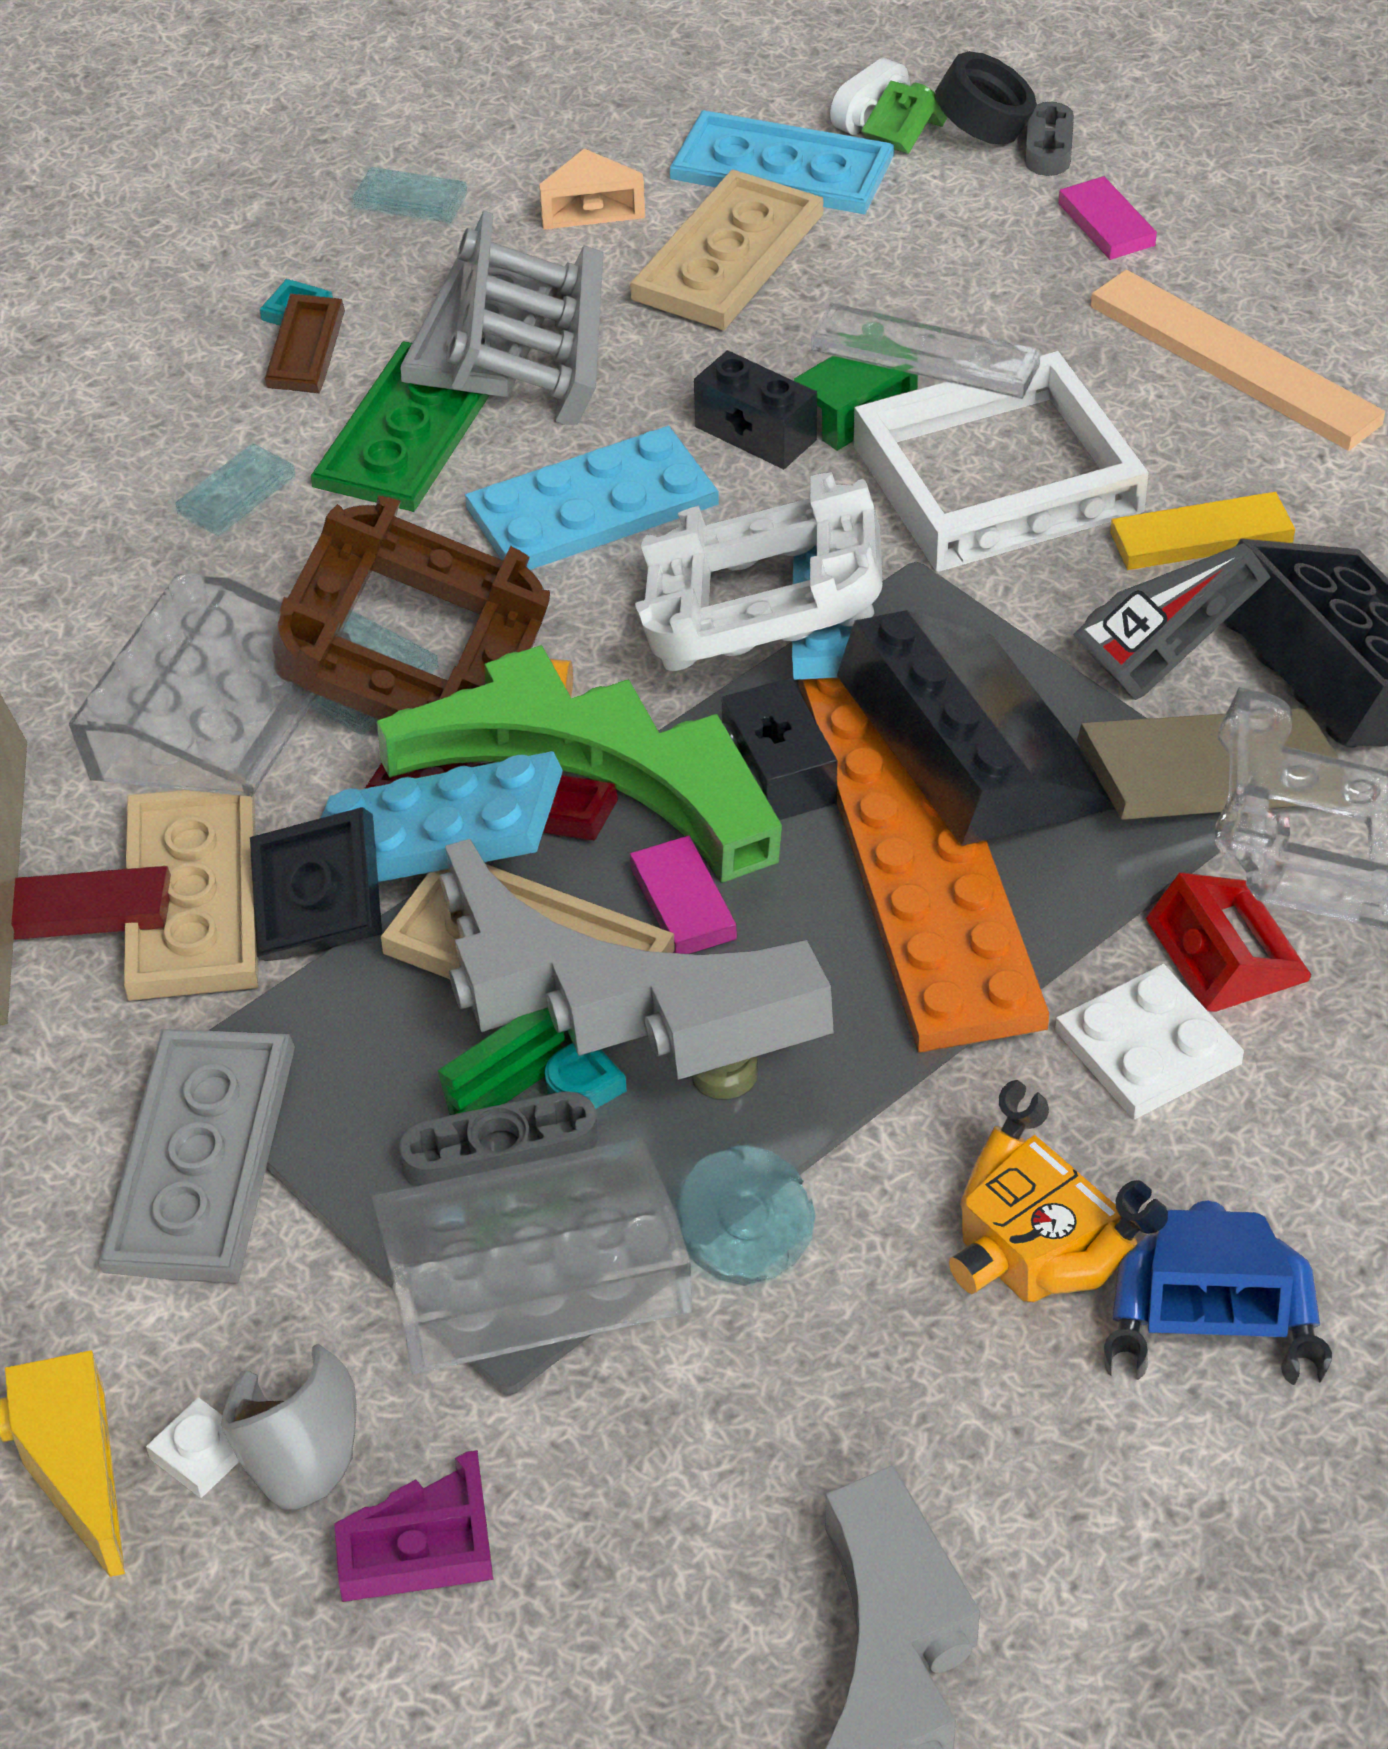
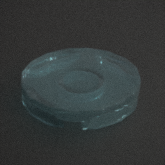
[674,1145,816,1286]

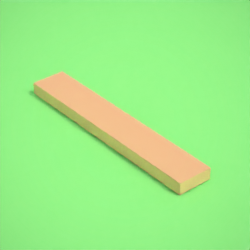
[1091,269,1385,451]

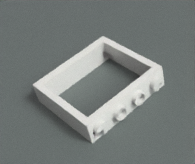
[854,351,1149,572]

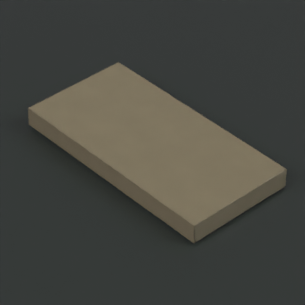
[1077,708,1356,820]

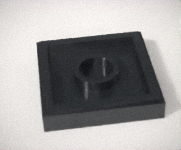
[250,807,382,961]

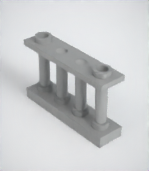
[446,210,604,425]

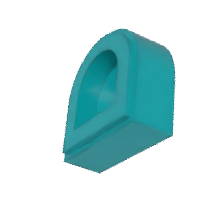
[545,1043,627,1109]

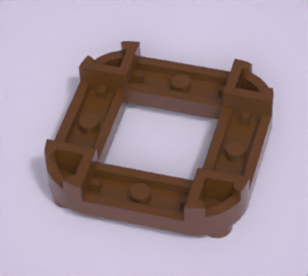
[272,495,550,720]

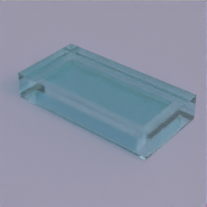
[353,167,467,224]
[175,443,295,536]

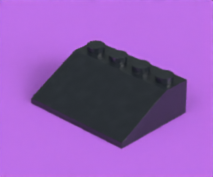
[1224,539,1388,748]
[837,610,1115,846]

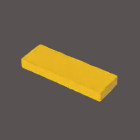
[1110,491,1295,570]

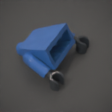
[1104,1200,1332,1385]

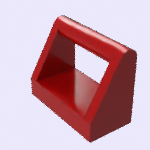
[1146,872,1311,1012]

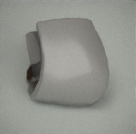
[221,1344,357,1509]

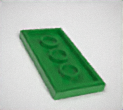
[311,341,490,512]

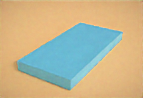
[670,110,894,214]

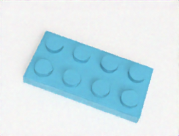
[465,425,719,570]
[321,751,563,882]

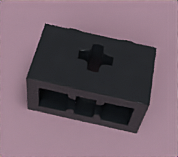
[694,350,817,470]
[722,677,838,820]

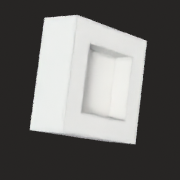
[146,1397,239,1498]

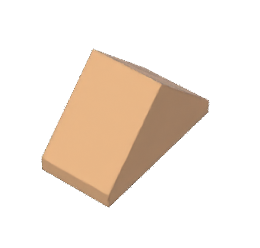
[539,149,645,230]

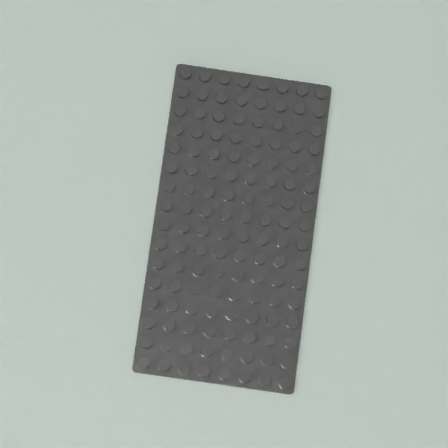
[208,562,1266,1395]

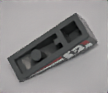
[1073,543,1270,700]

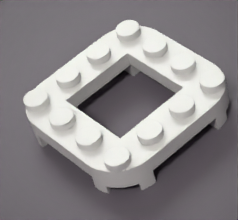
[635,472,882,671]

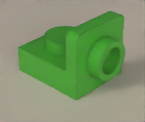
[861,80,947,154]

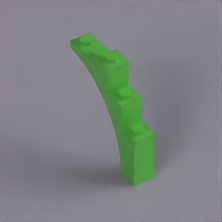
[377,645,782,883]

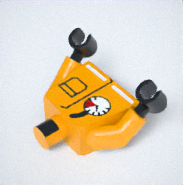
[949,1080,1168,1302]

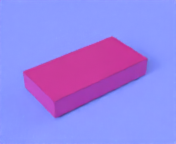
[1058,176,1157,260]
[630,836,737,954]

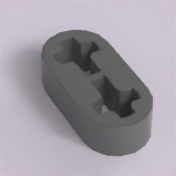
[1025,101,1074,176]

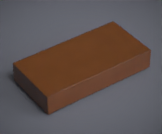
[265,293,345,394]

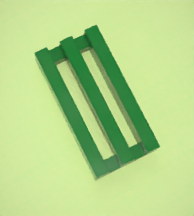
[437,1007,565,1115]

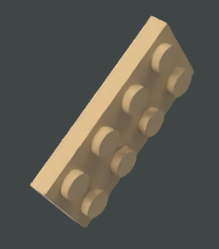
[630,169,823,330]
[124,783,259,1001]
[381,864,675,979]

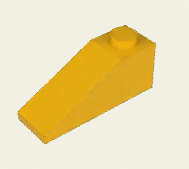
[0,1350,125,1577]

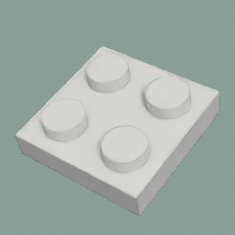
[1055,964,1244,1120]

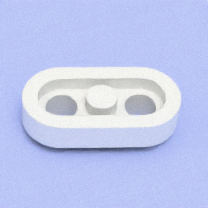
[830,58,910,135]

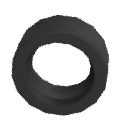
[935,51,1037,145]

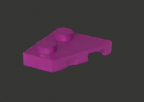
[334,1450,494,1602]

